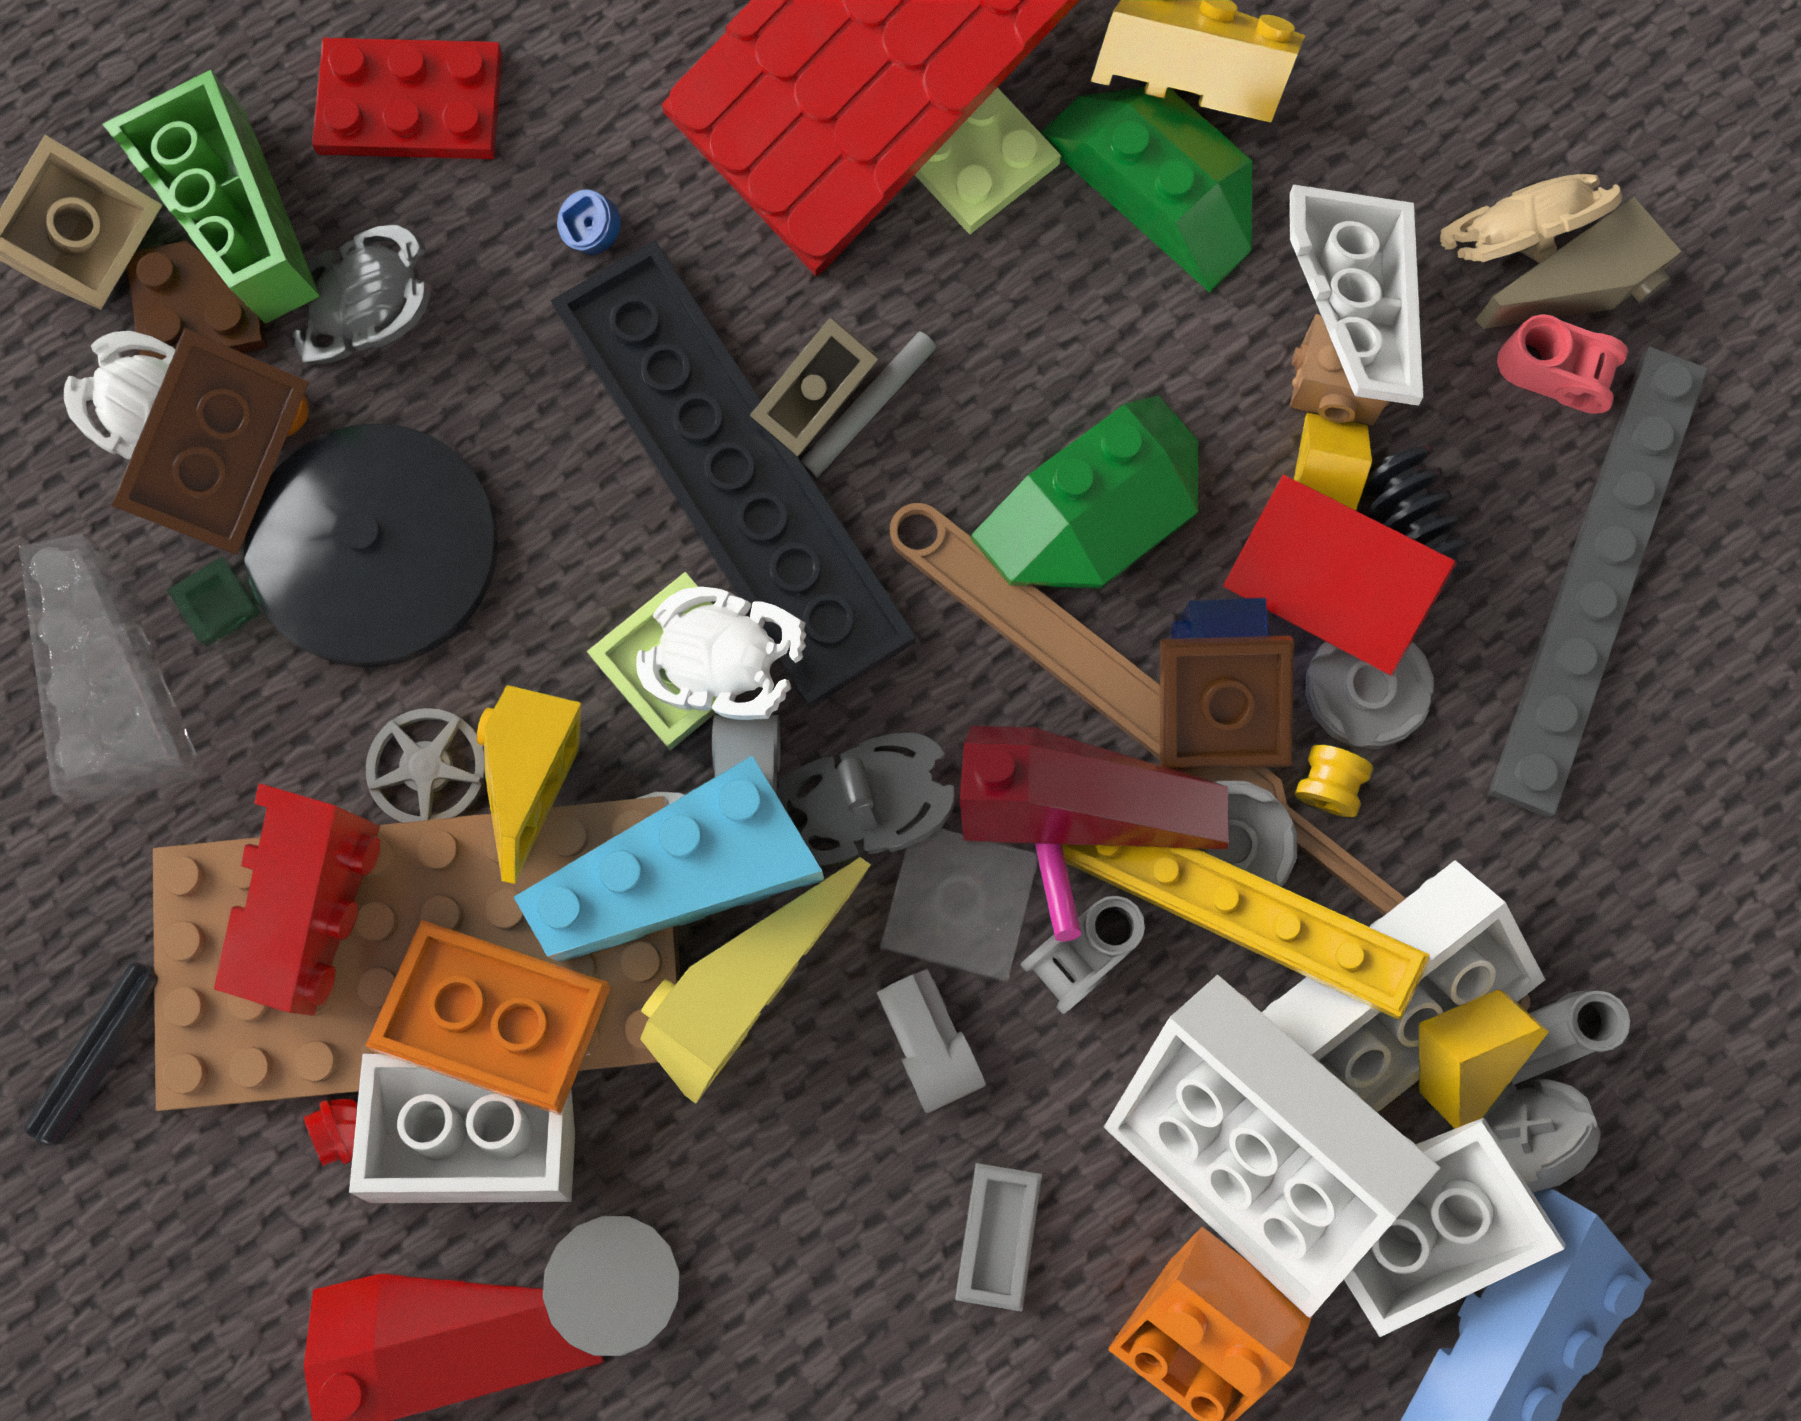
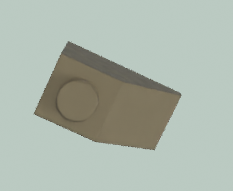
[750,317,881,456]

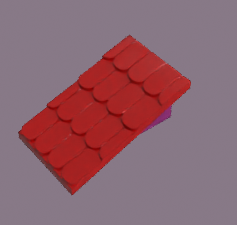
[661,0,1080,277]

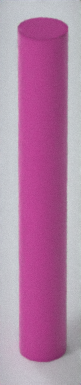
[1035,843,1081,942]

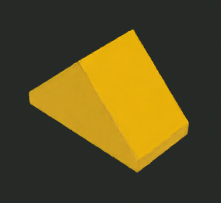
[1294,412,1372,511]
[1419,989,1549,1129]

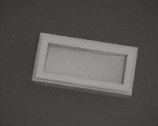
[955,1163,1042,1312]

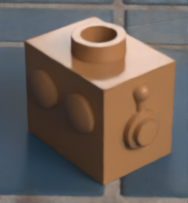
[1290,314,1390,426]

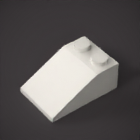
[1344,1118,1566,1337]

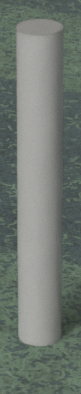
[800,331,936,479]

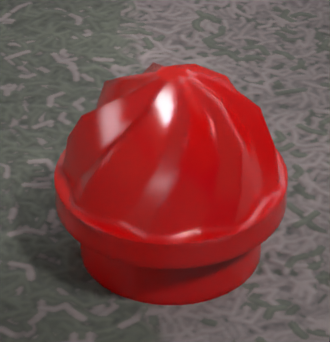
[304,1099,358,1167]

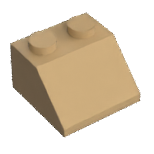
[0,135,162,310]

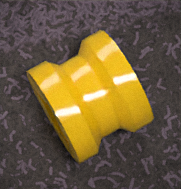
[1295,745,1374,817]

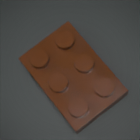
[111,328,309,555]

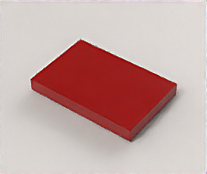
[1223,474,1457,676]

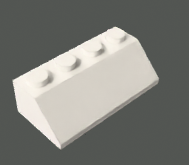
[1262,860,1545,1112]

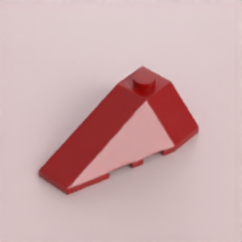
[304,1273,604,1421]

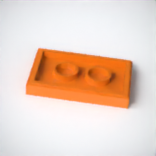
[366,920,611,1115]

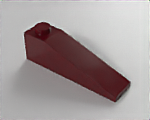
[960,726,1229,850]

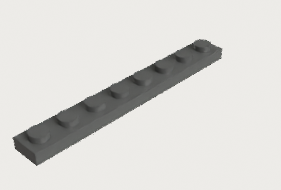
[1488,346,1707,818]

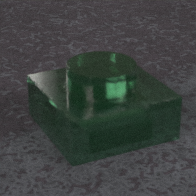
[167,556,261,647]

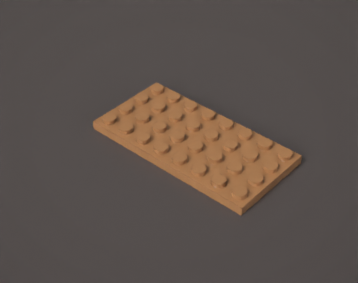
[153,796,681,1111]

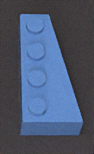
[1401,1188,1652,1421]

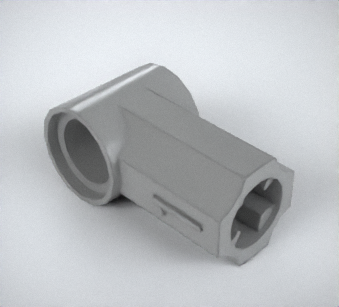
[877,969,986,1114]
[1508,991,1630,1086]

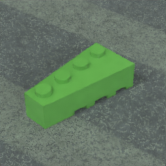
[103,70,320,324]

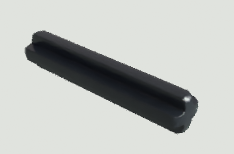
[24,962,158,1145]

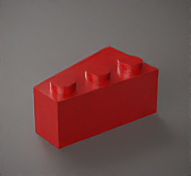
[214,783,380,1016]

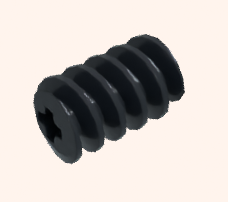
[1363,445,1474,576]

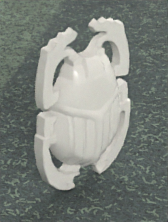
[64,331,176,460]
[636,587,806,720]

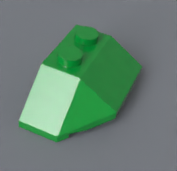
[1040,87,1253,293]
[971,395,1198,588]

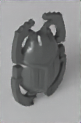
[292,225,431,365]
[776,732,955,868]

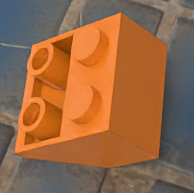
[1108,1227,1313,1421]

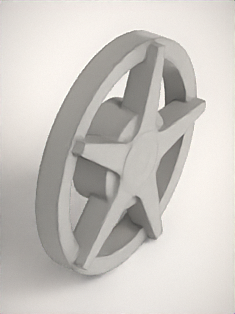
[366,708,486,823]

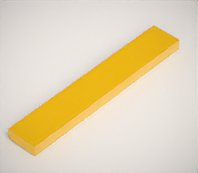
[1062,844,1430,1021]

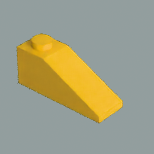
[477,685,581,884]

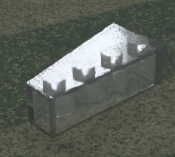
[19,533,209,805]

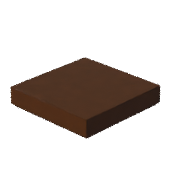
[1160,636,1294,770]

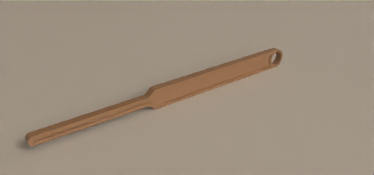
[890,503,1530,1011]

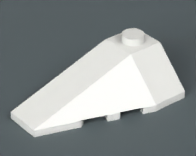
[1290,185,1423,406]

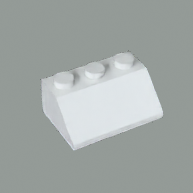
[349,1054,575,1203]

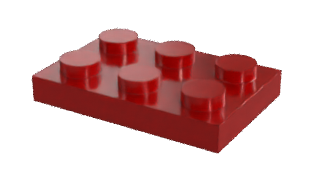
[312,38,503,159]

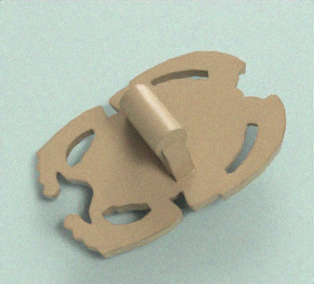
[1440,174,1623,263]

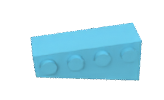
[514,756,824,963]

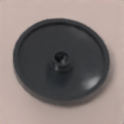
[244,424,498,667]

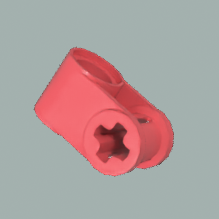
[1497,314,1628,414]

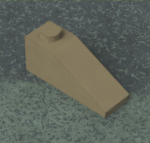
[1476,197,1682,329]

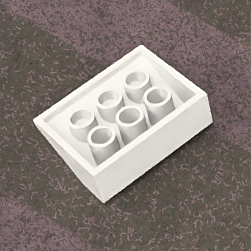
[1104,975,1441,1318]

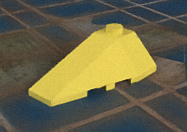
[640,857,870,1104]

